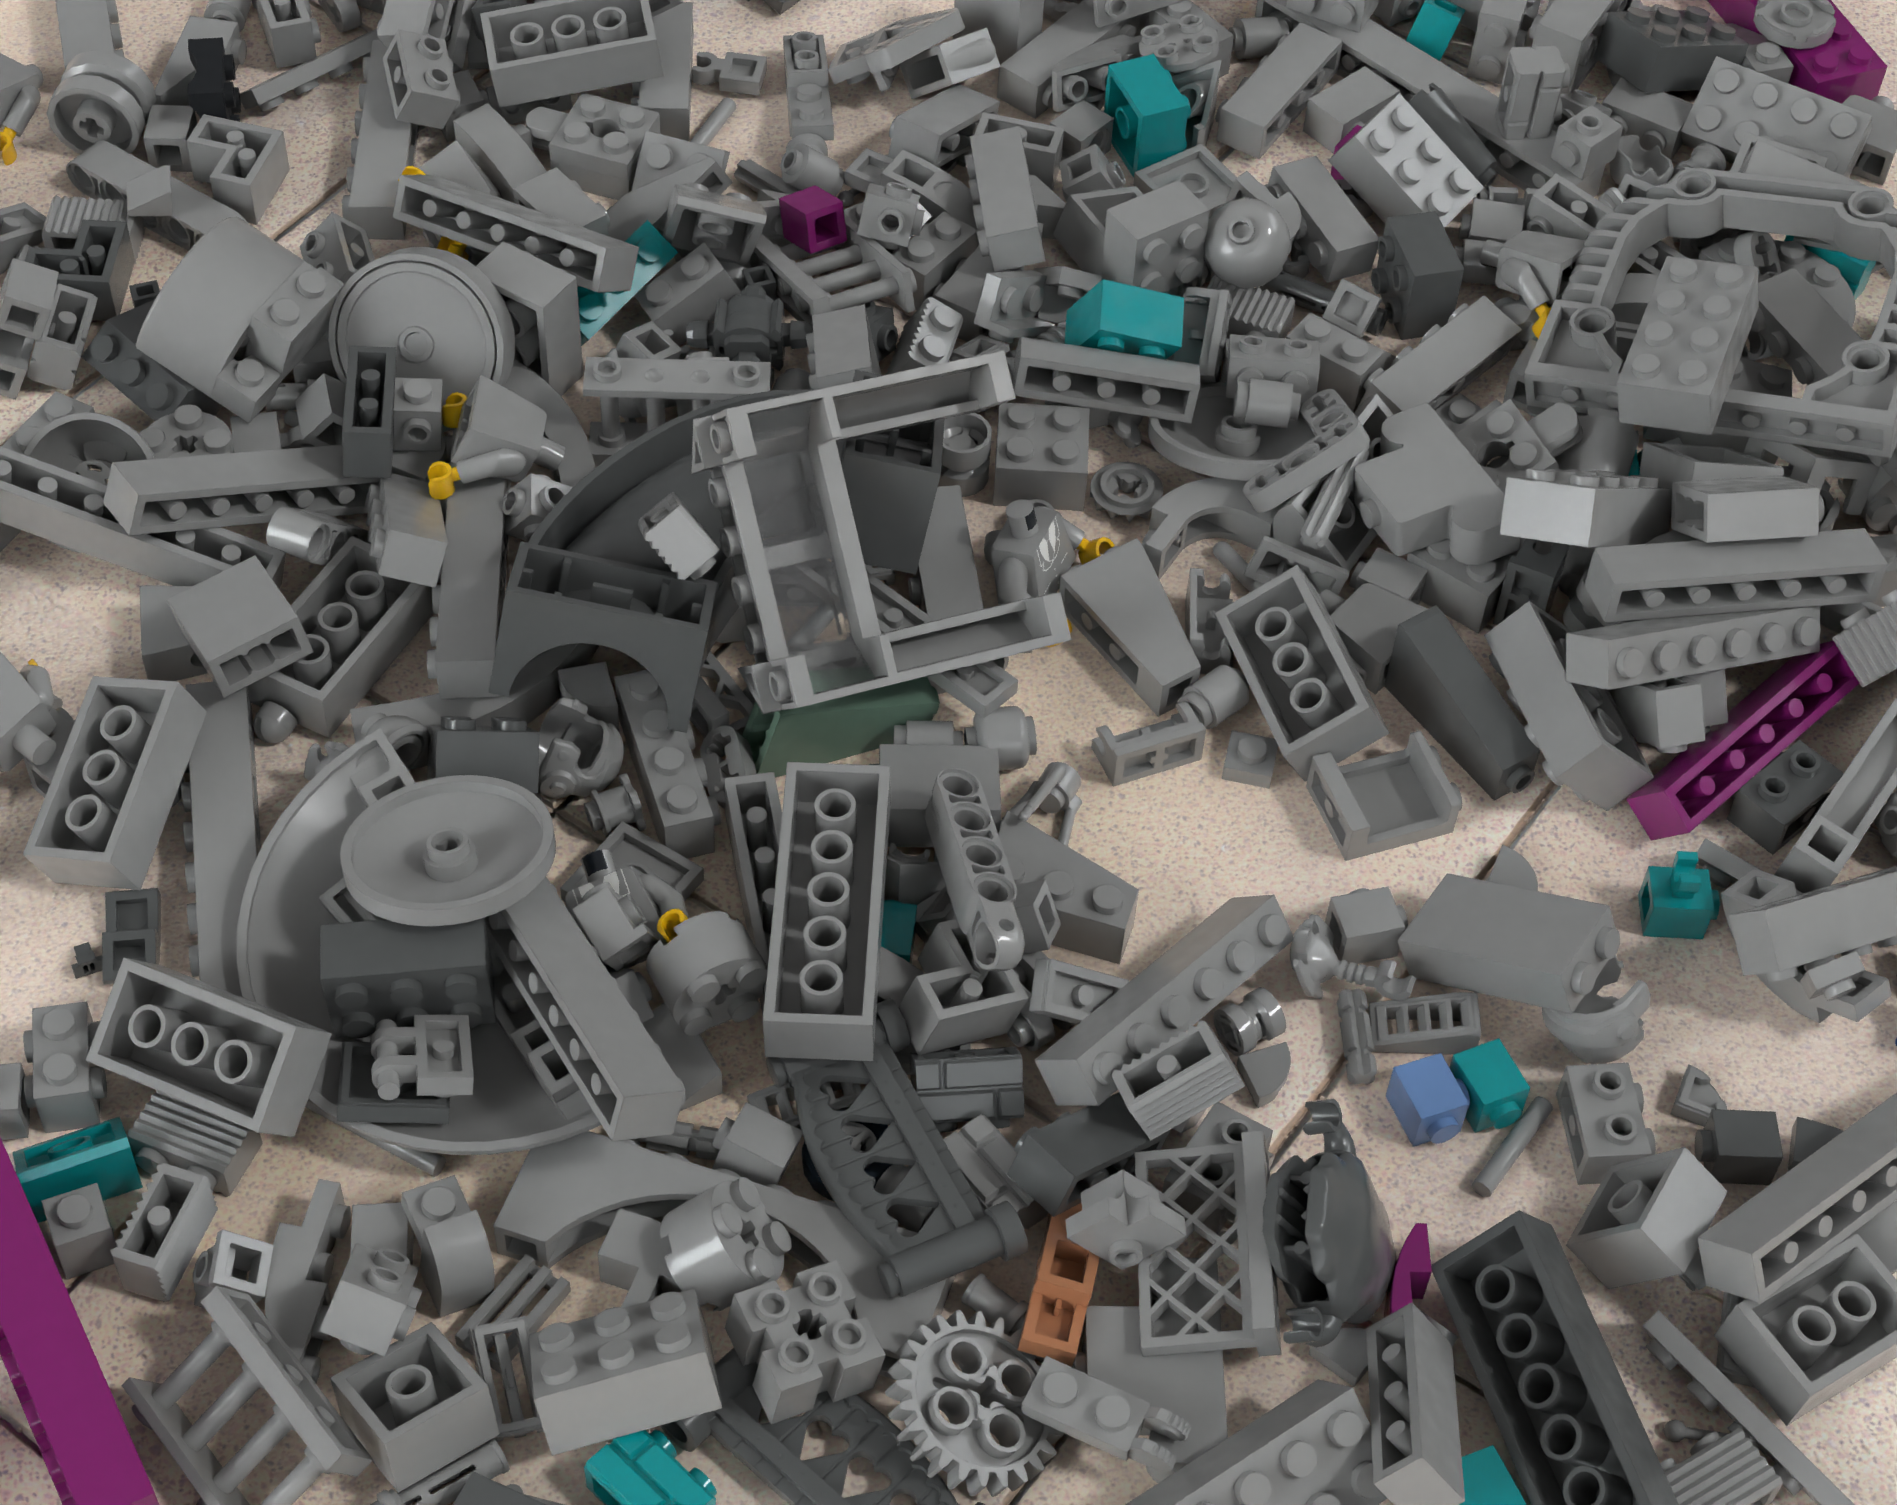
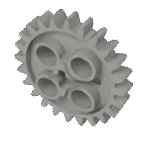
[885,1310,1064,1497]

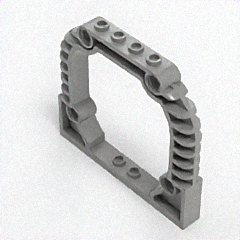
[1524,168,1897,458]

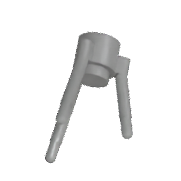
[1000,762,1082,846]

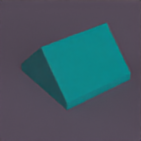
[12,1116,143,1223]

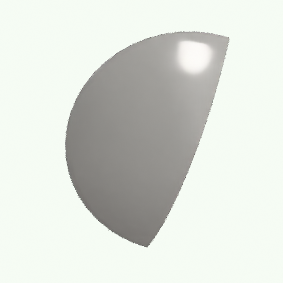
[236,728,601,1155]

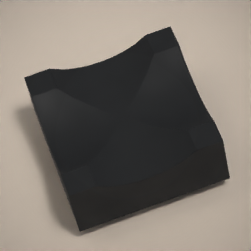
[188,37,241,122]

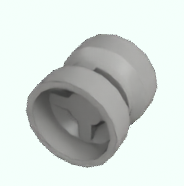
[1213,987,1286,1056]

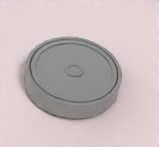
[328,247,515,432]

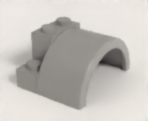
[136,217,345,423]

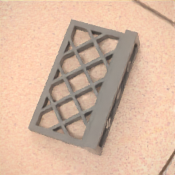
[1135,1130,1282,1357]

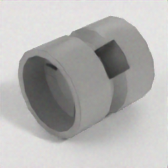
[938,413,992,497]

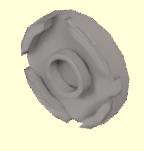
[1753,0,1836,49]

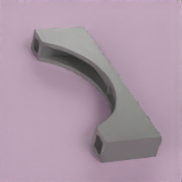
[493,1131,956,1380]

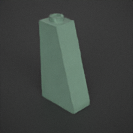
[742,671,940,778]

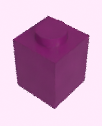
[779,185,847,254]

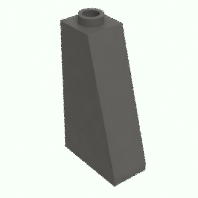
[1384,605,1540,801]

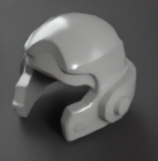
[538,697,624,799]
[1542,955,1651,1064]

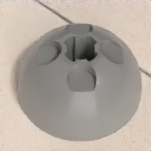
[23,412,156,553]

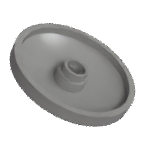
[1148,382,1315,481]
[340,775,556,926]

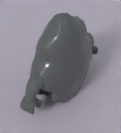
[1262,1099,1397,1347]

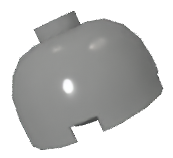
[1204,197,1292,289]

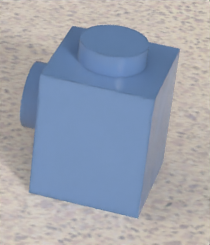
[1386,1053,1470,1147]

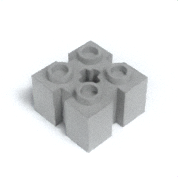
[725,1260,886,1424]

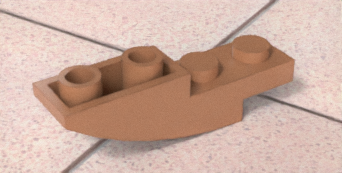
[1017,1203,1100,1366]

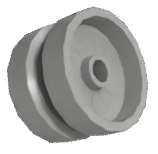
[47,50,156,154]

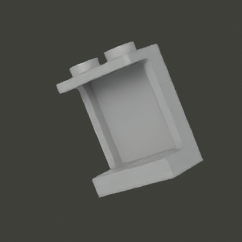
[1306,731,1462,861]

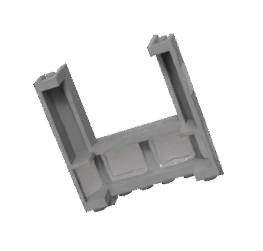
[691,350,1071,715]

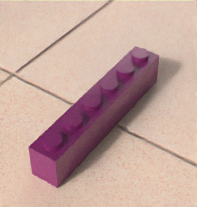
[1626,640,1859,841]

